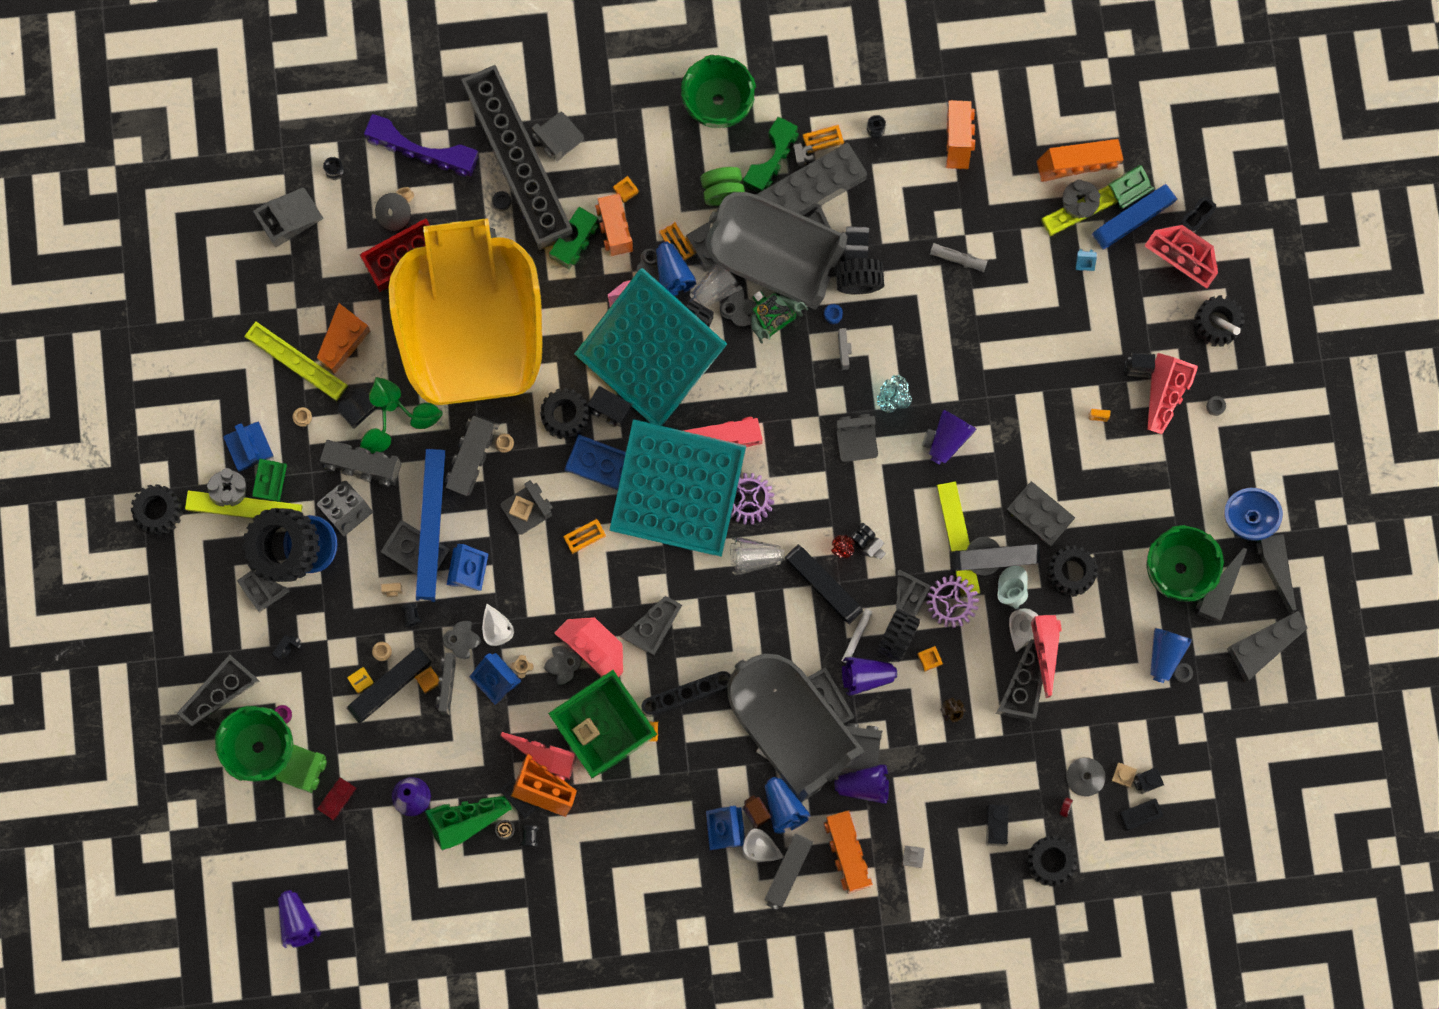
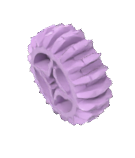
[731,473,774,524]
[927,575,979,628]

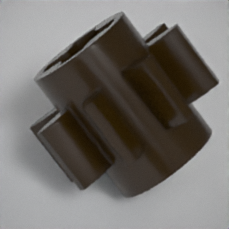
[940,698,966,722]

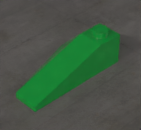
[425,796,512,851]

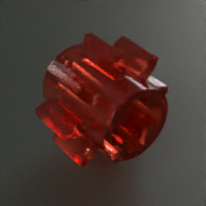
[831,534,855,559]

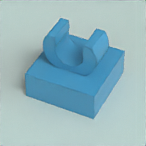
[1076,249,1097,271]

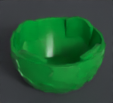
[681,55,756,128]
[1146,525,1224,602]
[215,706,293,782]

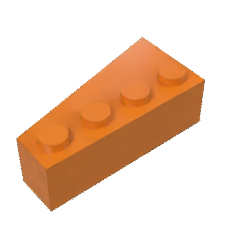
[1037,139,1123,182]
[824,810,873,894]

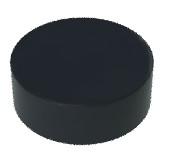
[492,191,511,211]

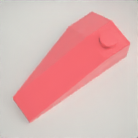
[1148,353,1198,434]
[1031,615,1062,698]
[501,732,577,780]

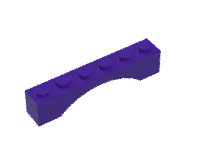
[364,114,479,177]

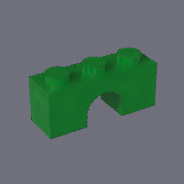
[549,207,600,269]

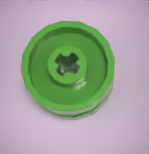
[700,167,745,206]

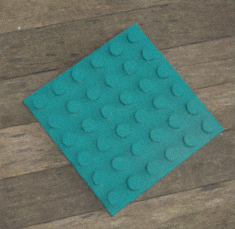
[574,268,727,426]
[609,420,747,557]

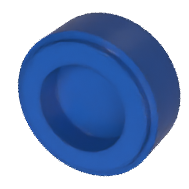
[824,304,843,324]

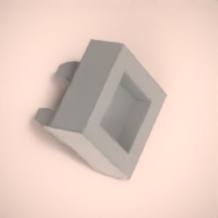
[794,143,814,168]
[861,537,886,559]
[902,845,925,868]

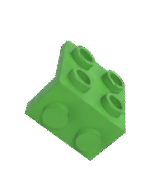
[276,744,327,794]

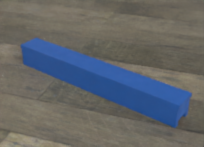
[416,449,445,602]

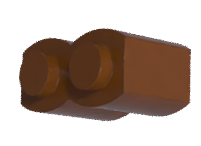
[743,796,771,829]

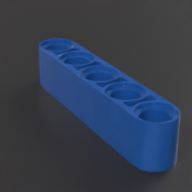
[1092,184,1178,250]

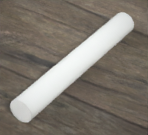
[1209,314,1240,335]
[842,609,872,663]

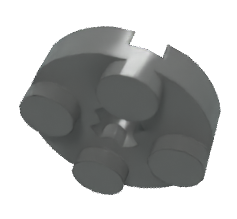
[1062,180,1100,218]
[207,468,247,507]

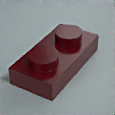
[317,777,357,820]

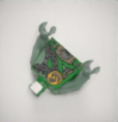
[751,291,808,344]

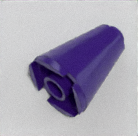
[929,410,977,465]
[842,657,897,696]
[835,764,889,804]
[392,777,431,816]
[278,891,320,948]

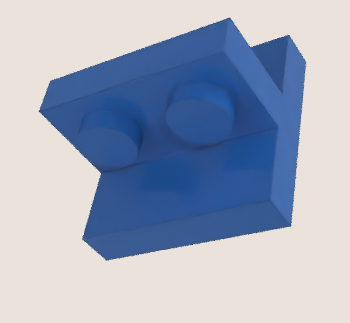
[223,421,274,472]
[446,544,488,591]
[469,653,521,705]
[706,806,745,850]

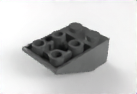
[253,187,324,248]

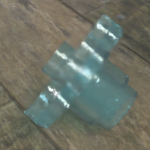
[877,375,912,413]

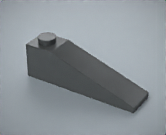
[1255,534,1296,613]
[1195,548,1247,623]

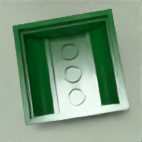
[548,670,657,779]

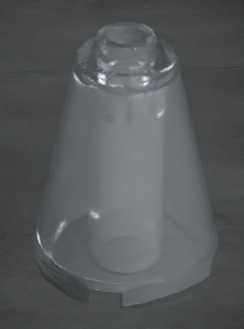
[689,263,743,307]
[730,537,785,575]

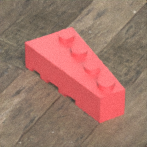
[684,417,763,447]

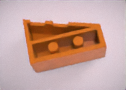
[946,100,975,169]
[595,193,633,256]
[317,303,370,374]
[511,754,577,817]

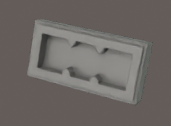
[838,328,852,370]

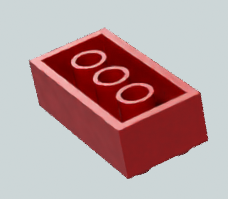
[359,218,430,292]

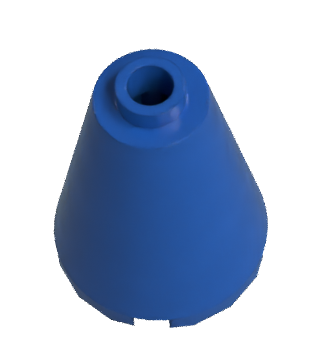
[656,242,697,296]
[1150,628,1192,683]
[765,777,810,834]

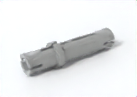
[930,243,987,272]

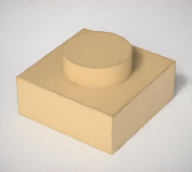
[509,496,534,522]
[381,583,403,597]
[572,718,600,746]
[1111,762,1137,788]

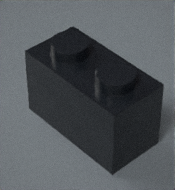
[587,386,632,427]
[986,804,1009,846]

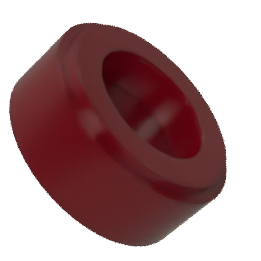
[1060,797,1073,818]

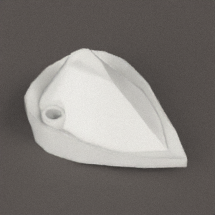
[482,604,514,646]
[1009,608,1039,652]
[742,829,784,862]

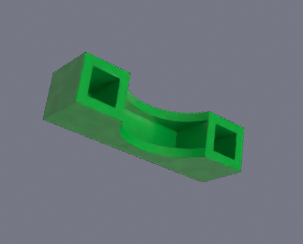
[743,116,799,193]

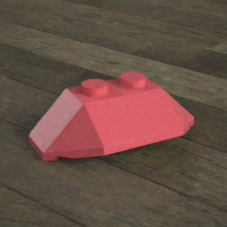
[1144,225,1218,288]
[554,617,623,677]

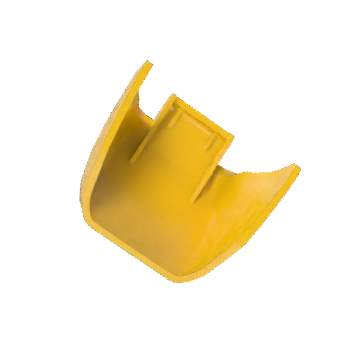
[389,218,542,405]

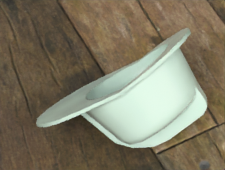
[997,566,1028,609]

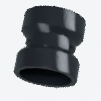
[866,115,886,138]
[323,157,344,180]
[849,523,876,550]

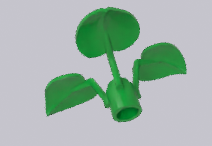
[360,377,443,454]

